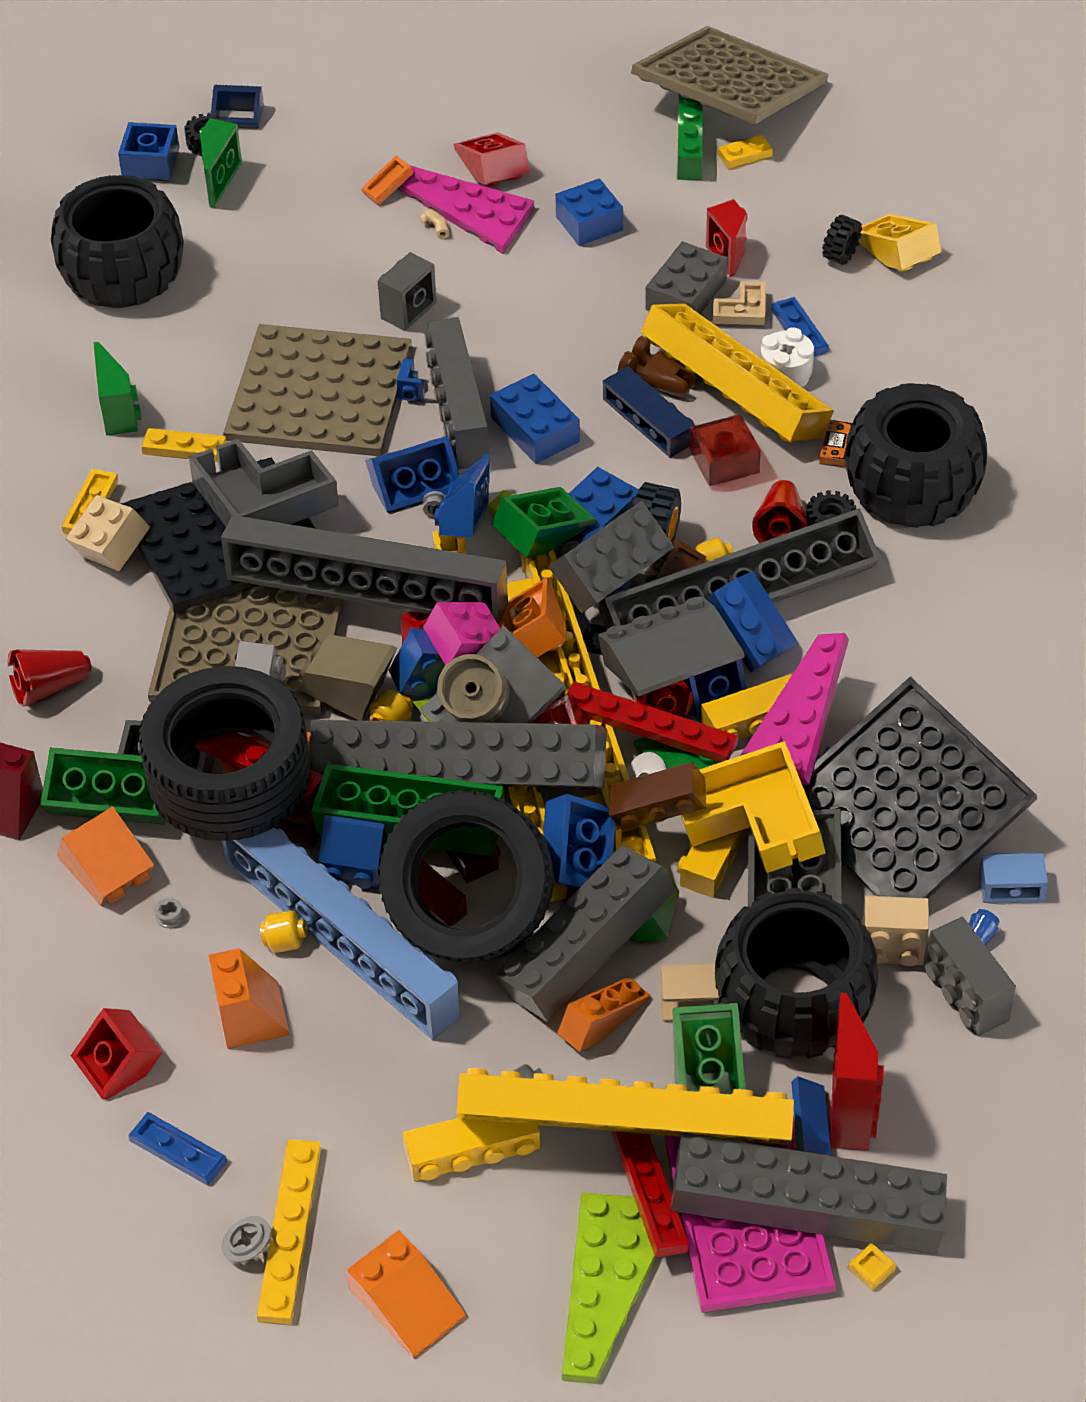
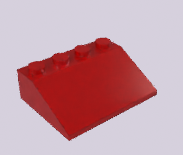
[830,993,884,1151]

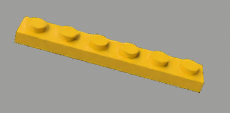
[257,1139,321,1325]

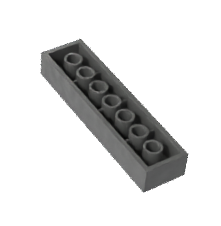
[671,1133,947,1252]

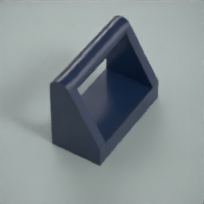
[211,85,264,128]

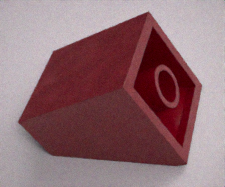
[0,742,43,840]

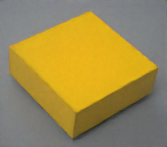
[848,1243,896,1291]

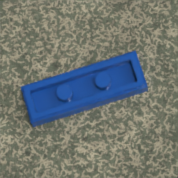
[771,297,829,356]
[791,1076,831,1156]
[128,1112,227,1186]

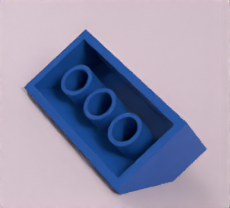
[435,454,491,538]

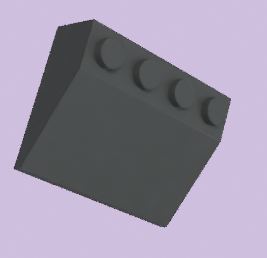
[598,597,745,696]
[420,626,567,723]
[748,809,842,907]

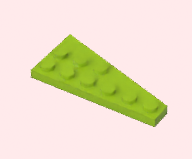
[562,1192,655,1383]

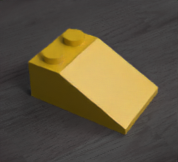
[858,214,941,271]

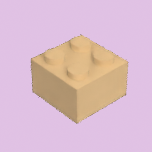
[66,495,150,571]
[862,896,929,966]

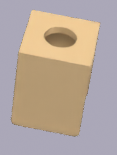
[661,963,719,1022]

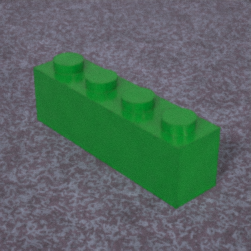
[677,94,703,180]

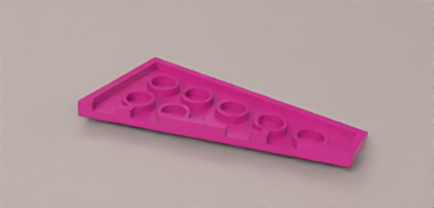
[397,165,534,254]
[740,633,849,785]

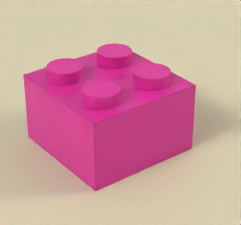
[423,602,501,666]

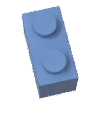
[979,852,1048,903]

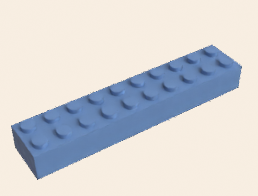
[222,828,460,1040]

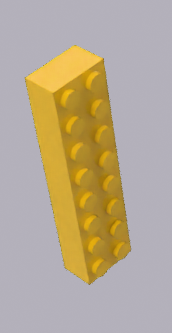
[640,303,834,442]

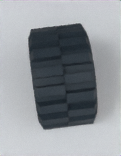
[632,482,682,543]

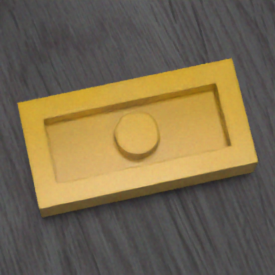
[718,135,773,169]

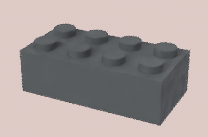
[549,501,674,613]

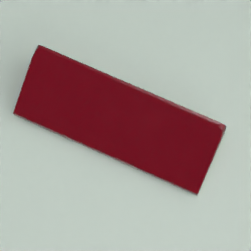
[418,860,467,926]

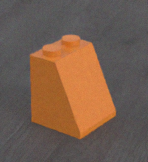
[56,806,154,905]
[208,948,289,1049]

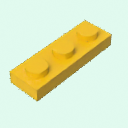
[141,428,227,462]
[62,469,119,534]

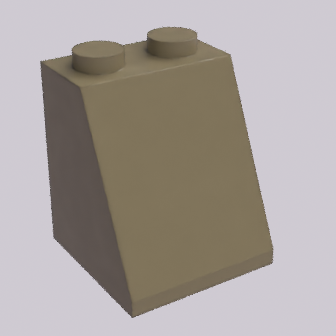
[299,634,397,721]

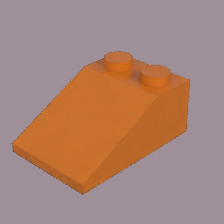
[499,577,566,659]
[346,1230,466,1358]

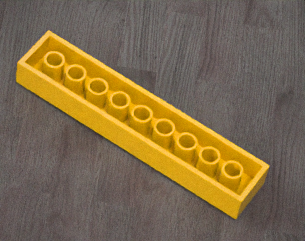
[456,1068,794,1145]

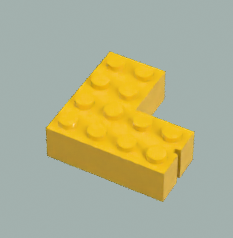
[681,741,826,873]

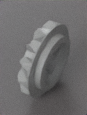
[222,1216,273,1266]

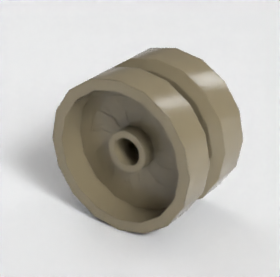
[437,654,510,723]

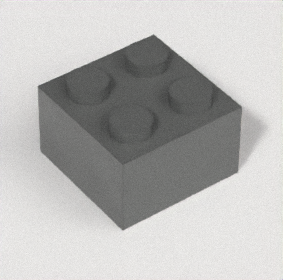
[377,252,437,331]

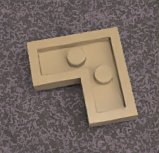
[713,281,766,325]

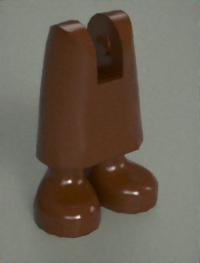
[617,335,699,398]

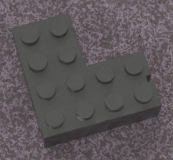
[189,438,339,527]

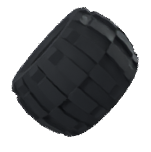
[51,175,184,308]
[845,383,987,528]
[715,888,879,1059]

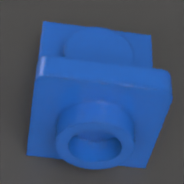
[396,358,425,402]

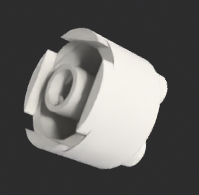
[760,328,814,387]

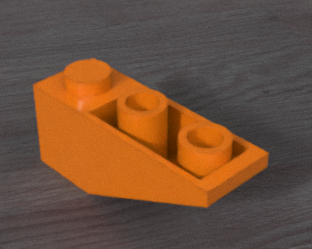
[557,977,651,1052]

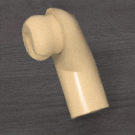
[420,209,449,239]

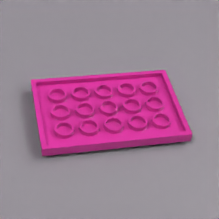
[664,1117,836,1313]

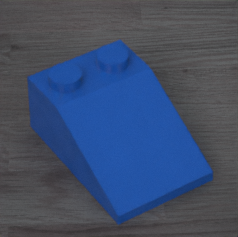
[543,794,615,890]

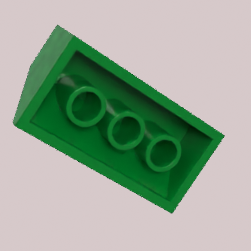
[40,747,166,825]

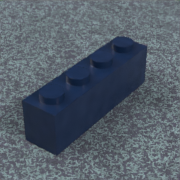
[603,366,696,458]

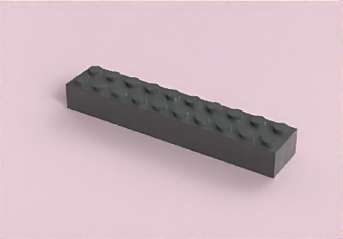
[597,508,881,630]
[221,515,508,625]
[309,720,607,789]

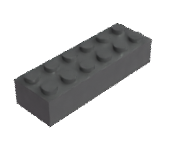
[424,317,489,470]
[494,845,676,1022]

